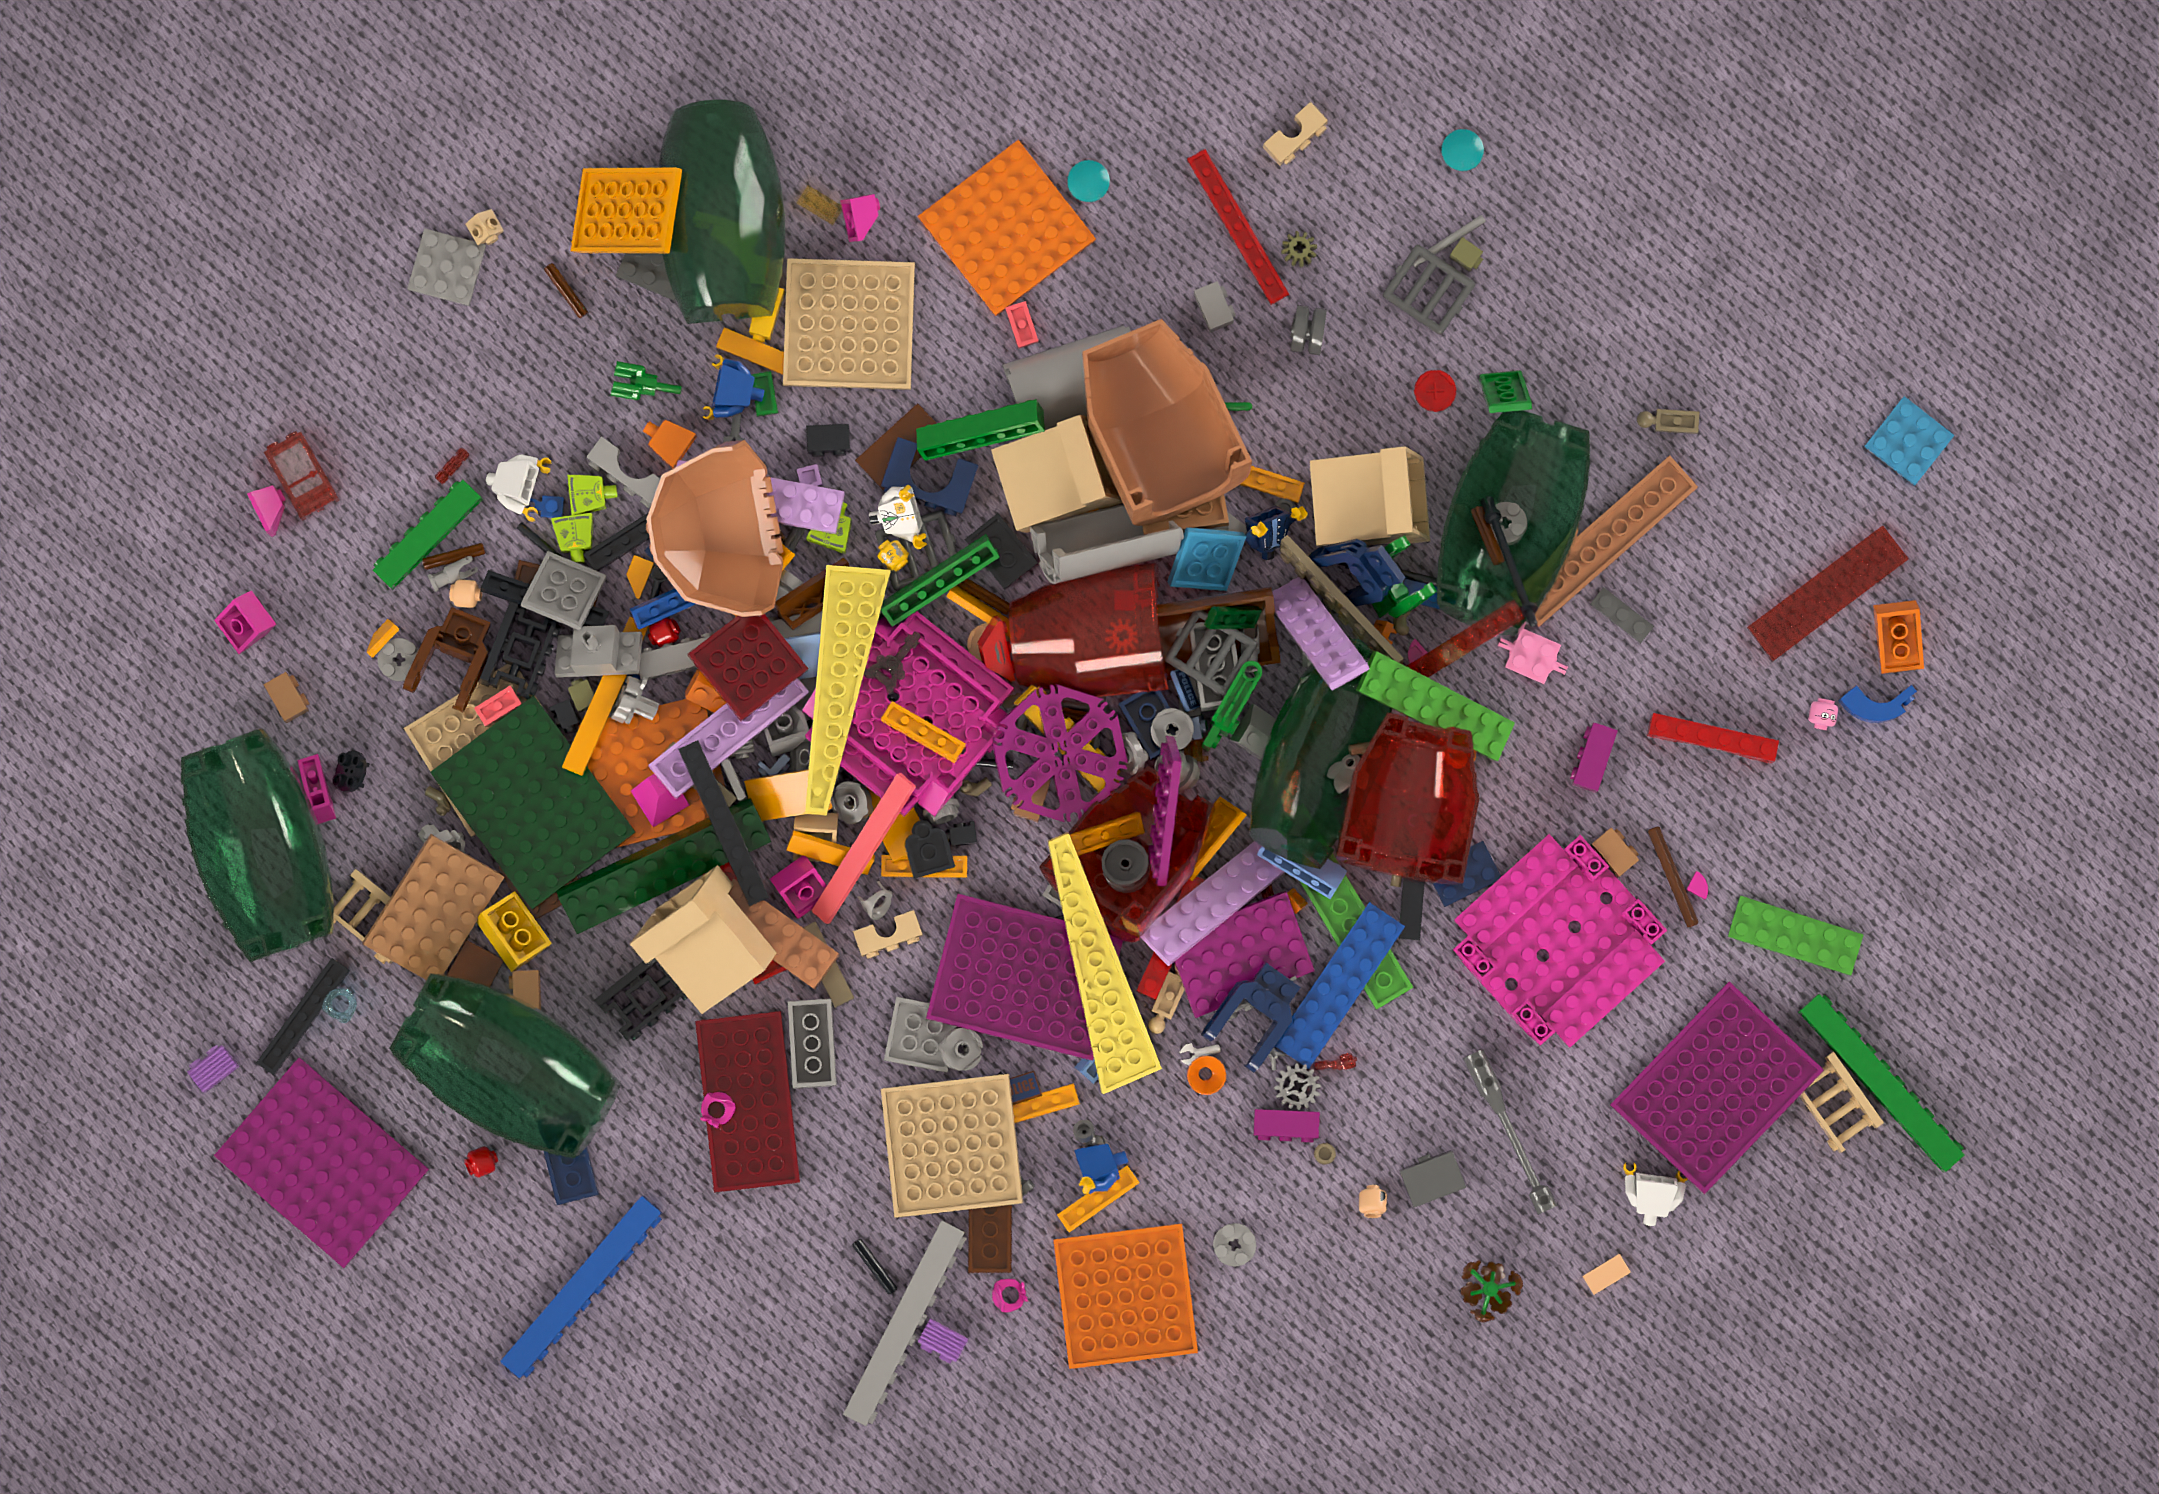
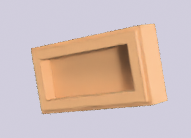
[1582,1254,1631,1295]

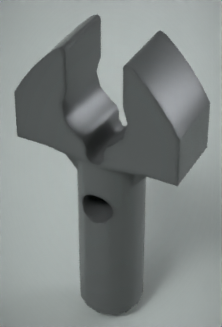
[723,413,745,443]

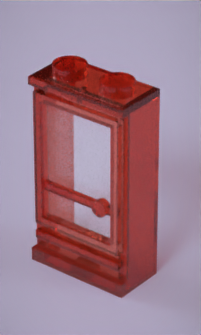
[264,431,340,521]

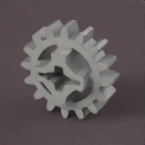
[1274,1063,1321,1111]

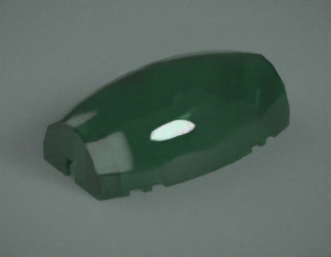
[658,99,786,324]
[1437,410,1590,636]
[1249,638,1394,869]
[181,729,334,962]
[389,973,620,1158]

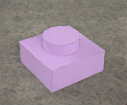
[797,464,823,487]

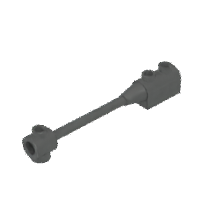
[1463,1049,1557,1214]

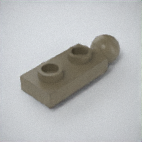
[1637,409,1699,434]

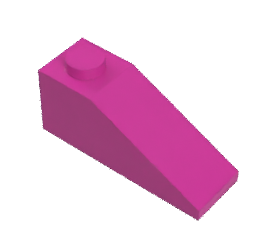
[297,754,336,825]

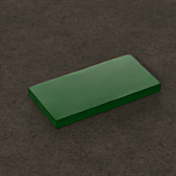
[1479,370,1532,413]

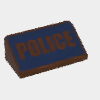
[1010,1071,1042,1105]

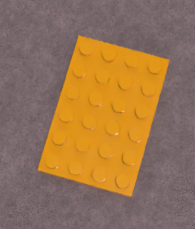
[570,168,682,254]

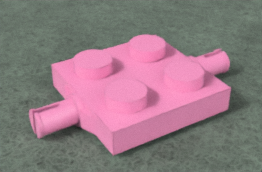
[1498,628,1568,684]

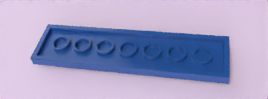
[1275,902,1405,1069]

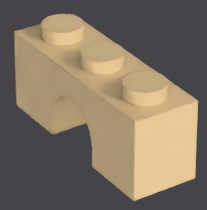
[1263,102,1328,166]
[853,910,923,959]

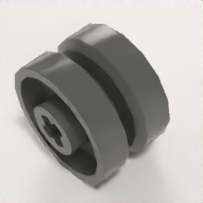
[1290,305,1327,355]
[1102,839,1150,893]

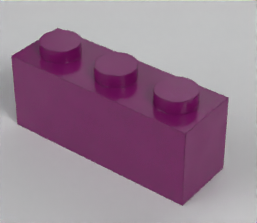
[1570,722,1618,793]
[1253,1109,1320,1143]

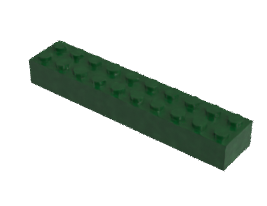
[557,798,771,934]

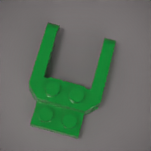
[1359,535,1437,618]
[1201,661,1262,752]

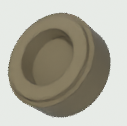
[1314,1143,1336,1165]

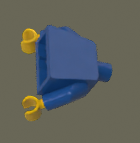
[703,354,764,420]

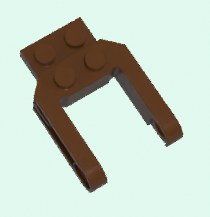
[403,607,491,713]

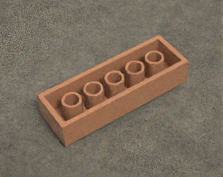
[728,879,840,990]

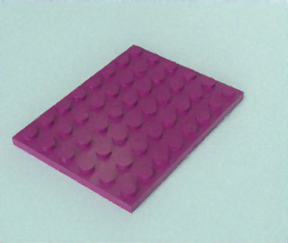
[926,894,1124,1061]
[1610,982,1824,1195]
[214,1057,429,1268]

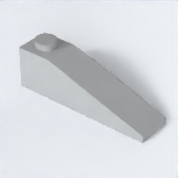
[764,705,809,757]

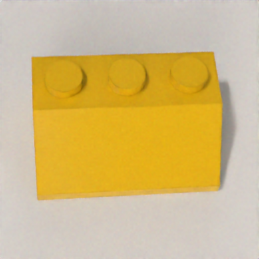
[476,891,552,972]

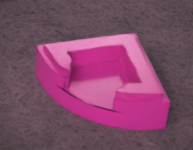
[1408,639,1429,669]
[1686,871,1708,900]

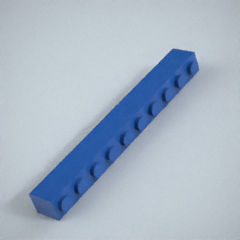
[500,1196,662,1379]

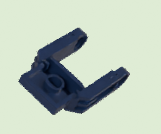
[1308,539,1406,607]
[1201,962,1301,1073]

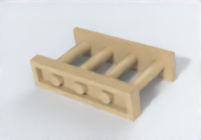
[323,869,393,964]
[1799,1052,1884,1153]

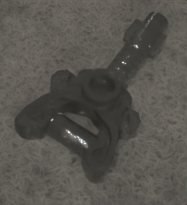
[864,631,921,695]

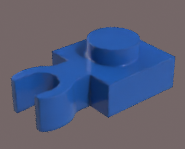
[529,496,564,518]

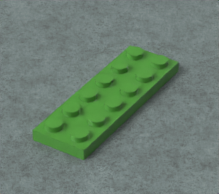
[1727,896,1863,976]

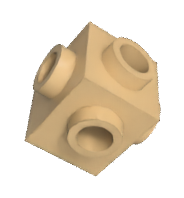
[465,209,504,245]

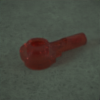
[1314,1053,1357,1070]

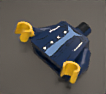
[1245,505,1308,560]

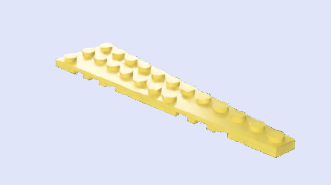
[805,565,891,815]
[1048,832,1162,1094]

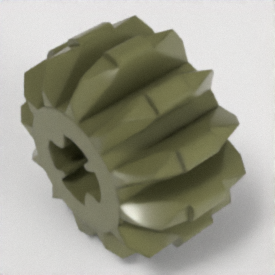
[1281,231,1317,267]

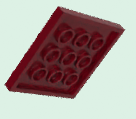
[687,614,809,722]

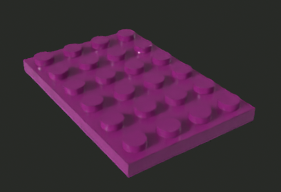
[1148,736,1182,886]
[1175,891,1315,1018]

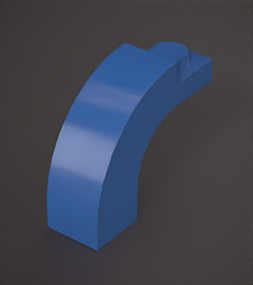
[1838,685,1917,723]

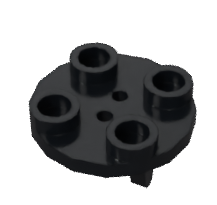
[332,750,370,793]

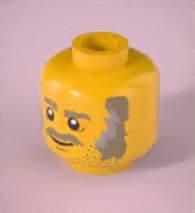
[877,540,909,572]

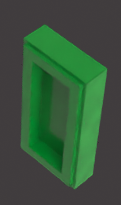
[751,371,778,417]

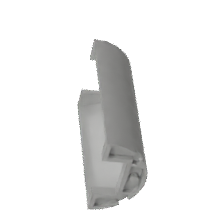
[1002,325,1131,437]
[1030,504,1184,584]

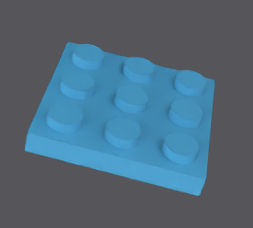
[1864,396,1954,486]
[1167,527,1246,591]

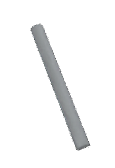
[1413,215,1486,268]

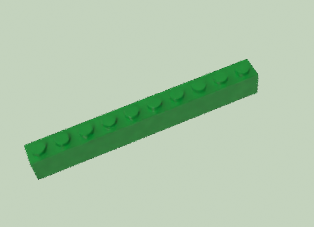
[1798,994,1965,1173]

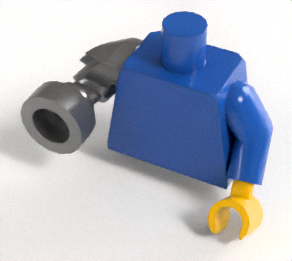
[1073,1120,1129,1194]

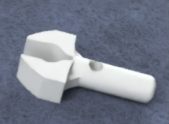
[1180,1043,1221,1065]

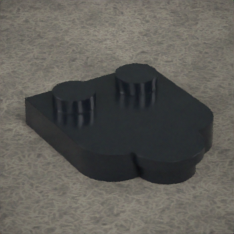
[904,820,955,879]

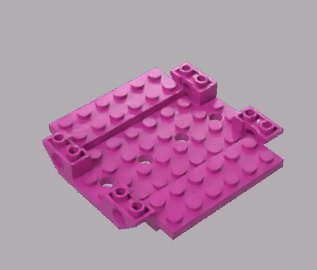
[802,611,1017,817]
[1453,834,1667,1048]

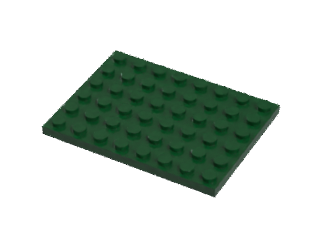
[430,696,636,910]

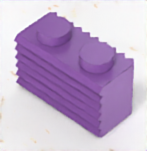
[187,1045,239,1093]
[918,1319,968,1364]

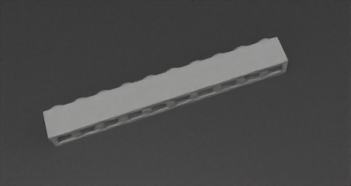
[639,607,822,680]
[843,1220,967,1426]

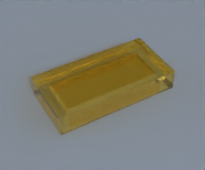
[797,185,842,226]

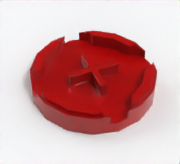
[1414,370,1456,412]

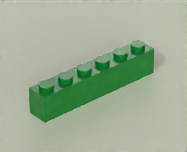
[916,399,1045,461]
[373,480,483,590]
[881,534,1000,627]

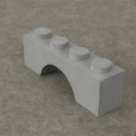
[587,437,660,509]

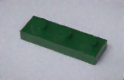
[1204,606,1262,629]

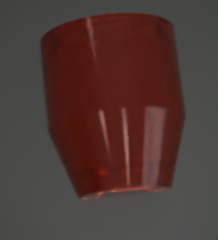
[1009,563,1169,697]
[1336,713,1480,884]
[1039,766,1215,942]

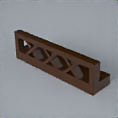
[775,557,850,630]

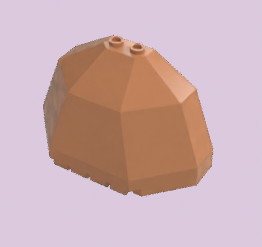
[646,440,783,617]

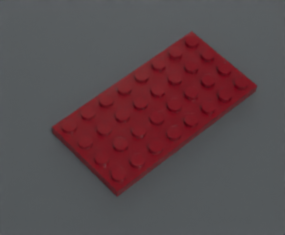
[695,1011,800,1193]

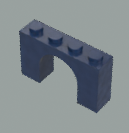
[880,437,979,517]

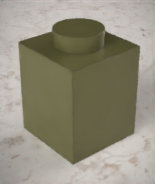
[1449,237,1484,272]
[568,678,594,713]

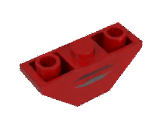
[977,615,1017,682]

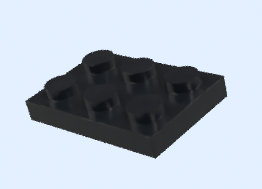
[965,513,1038,590]

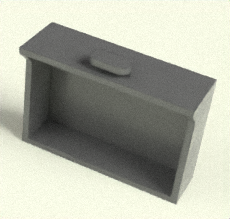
[1399,1150,1466,1208]

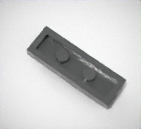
[1590,587,1654,644]

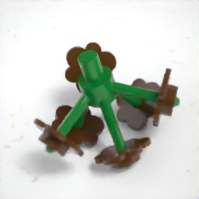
[1461,1260,1523,1322]

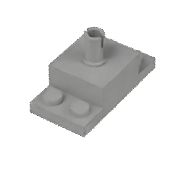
[554,625,643,678]

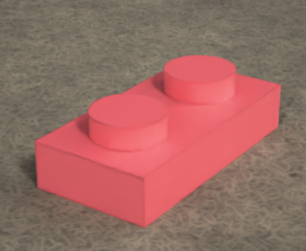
[1005,301,1039,349]
[474,686,522,727]

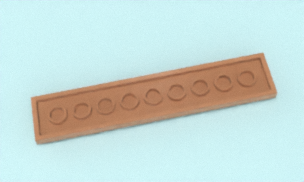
[1510,456,1698,628]

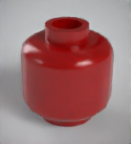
[648,617,681,647]
[464,1146,498,1178]

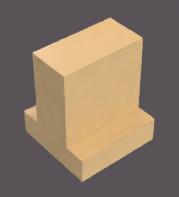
[991,415,1123,533]
[1310,446,1430,547]
[630,865,776,1014]

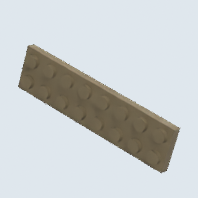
[1280,535,1404,664]

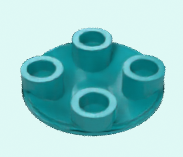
[1442,129,1484,171]
[1067,160,1110,202]

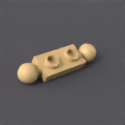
[1148,965,1184,1034]

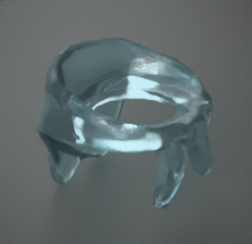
[322,988,357,1023]

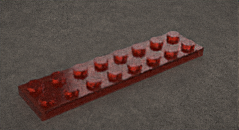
[1747,525,1909,662]

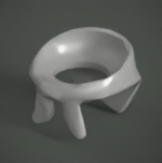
[857,881,892,920]

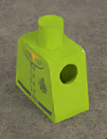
[567,475,618,515]
[806,502,852,554]
[551,513,593,564]

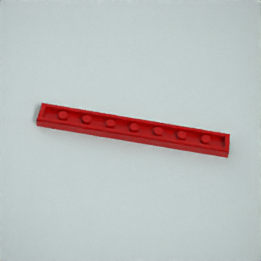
[1187,149,1289,305]

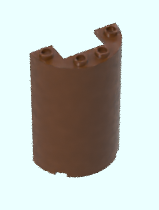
[1140,587,1281,682]

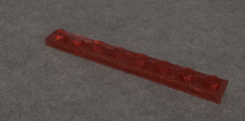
[1406,600,1525,678]

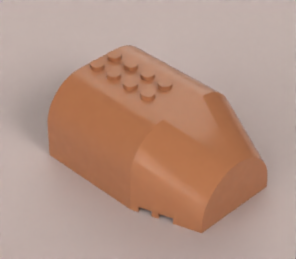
[1082,319,1252,526]

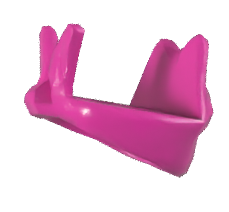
[700,1092,736,1128]
[992,1279,1028,1312]

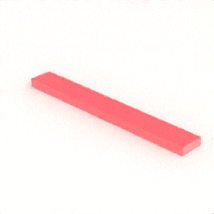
[811,773,916,924]

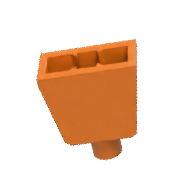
[643,420,697,469]

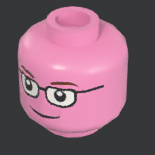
[1808,698,1839,730]

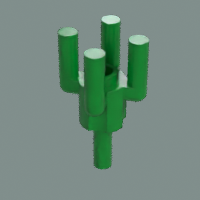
[611,361,682,400]

